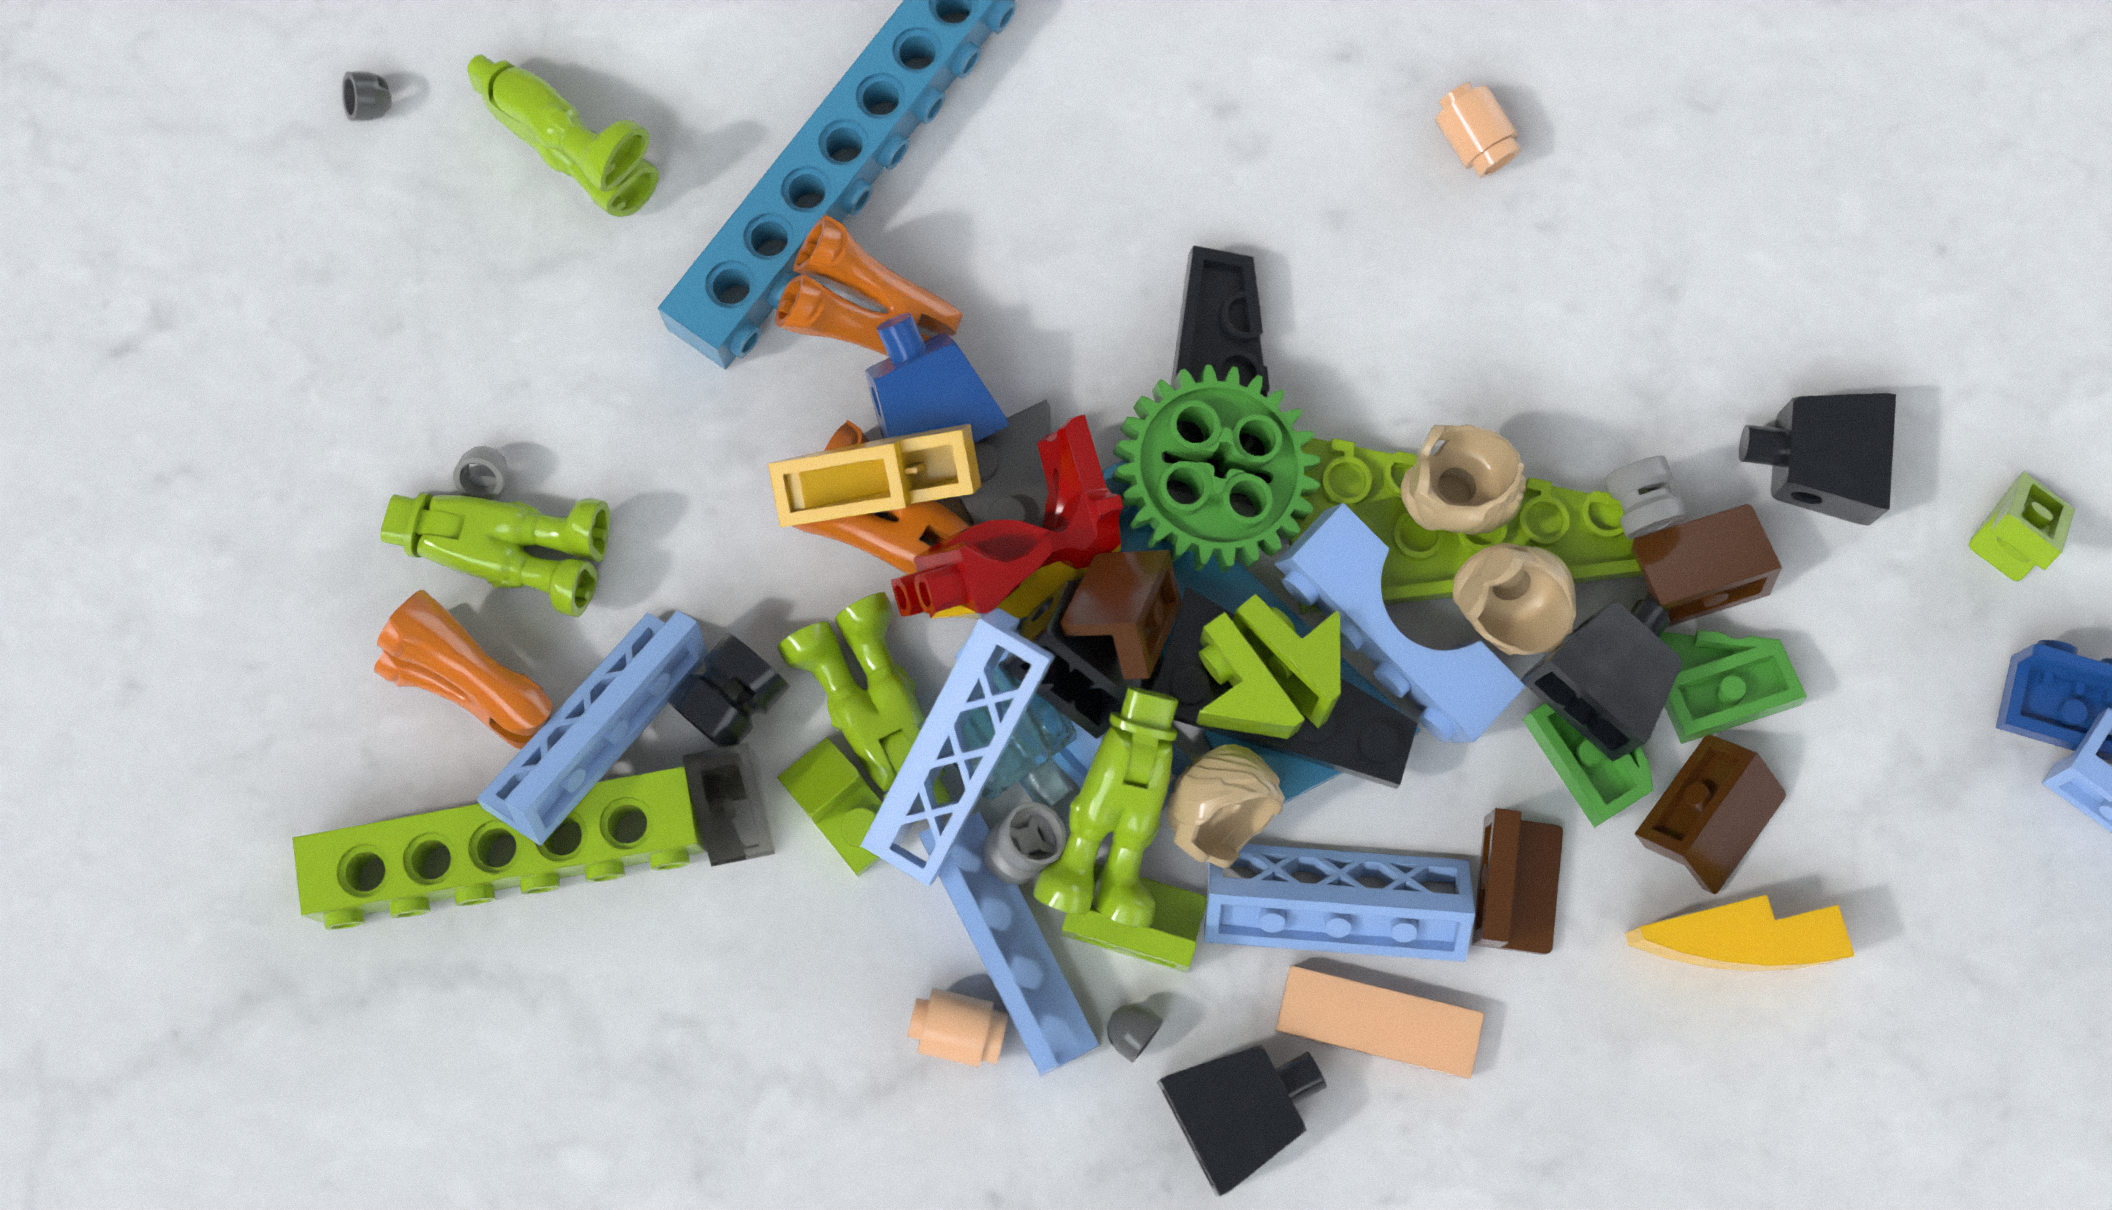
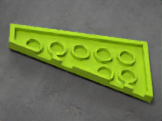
[1289,431,1643,615]

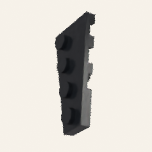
[1162,245,1271,505]
[1154,586,1418,789]

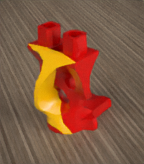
[891,414,1123,620]

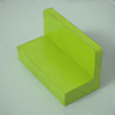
[1061,863,1207,973]

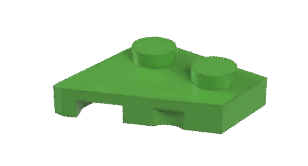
[1659,630,1807,744]
[1522,703,1654,828]

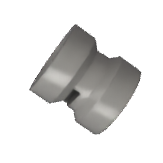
[1604,456,1688,540]
[982,802,1067,885]

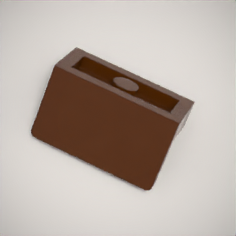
[1631,504,1782,627]
[1060,550,1182,679]
[1634,735,1786,894]
[1472,808,1563,955]

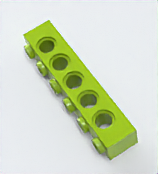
[292,766,705,930]

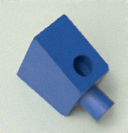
[865,313,1010,443]

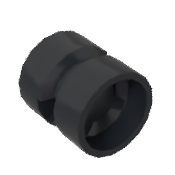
[667,632,790,755]

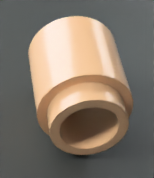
[1435,82,1521,178]
[907,988,1008,1067]

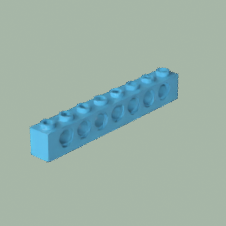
[658,0,1017,370]

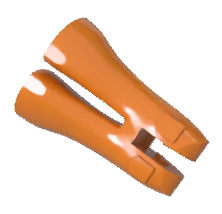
[775,215,963,357]
[792,419,970,575]
[374,589,553,750]

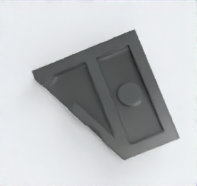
[959,399,1050,528]

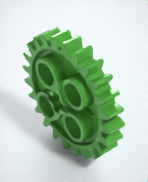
[1112,365,1321,573]

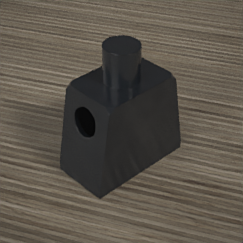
[1739,393,1896,526]
[1003,580,1141,739]
[1520,599,1682,762]
[1157,1045,1327,1197]

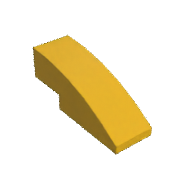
[768,424,981,528]
[1625,895,1855,972]

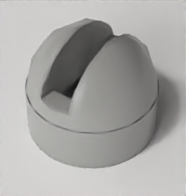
[453,446,508,500]

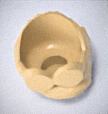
[1401,424,1526,535]
[1452,543,1576,655]
[1166,744,1285,868]

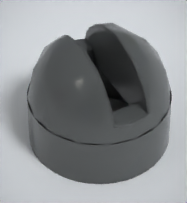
[342,71,392,121]
[1107,1004,1164,1063]

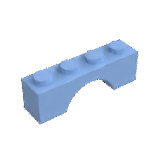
[1274,503,1526,743]

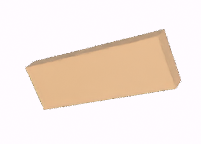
[1275,966,1484,1079]

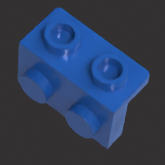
[1995,640,2112,762]

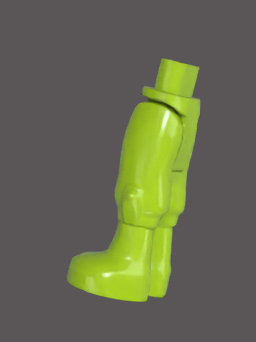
[467,54,659,217]
[380,492,610,617]
[777,592,952,824]
[1033,687,1179,927]

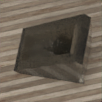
[683,743,775,867]

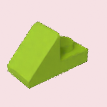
[1968,471,2075,582]
[1232,594,1341,728]
[1196,612,1305,739]
[777,737,908,877]

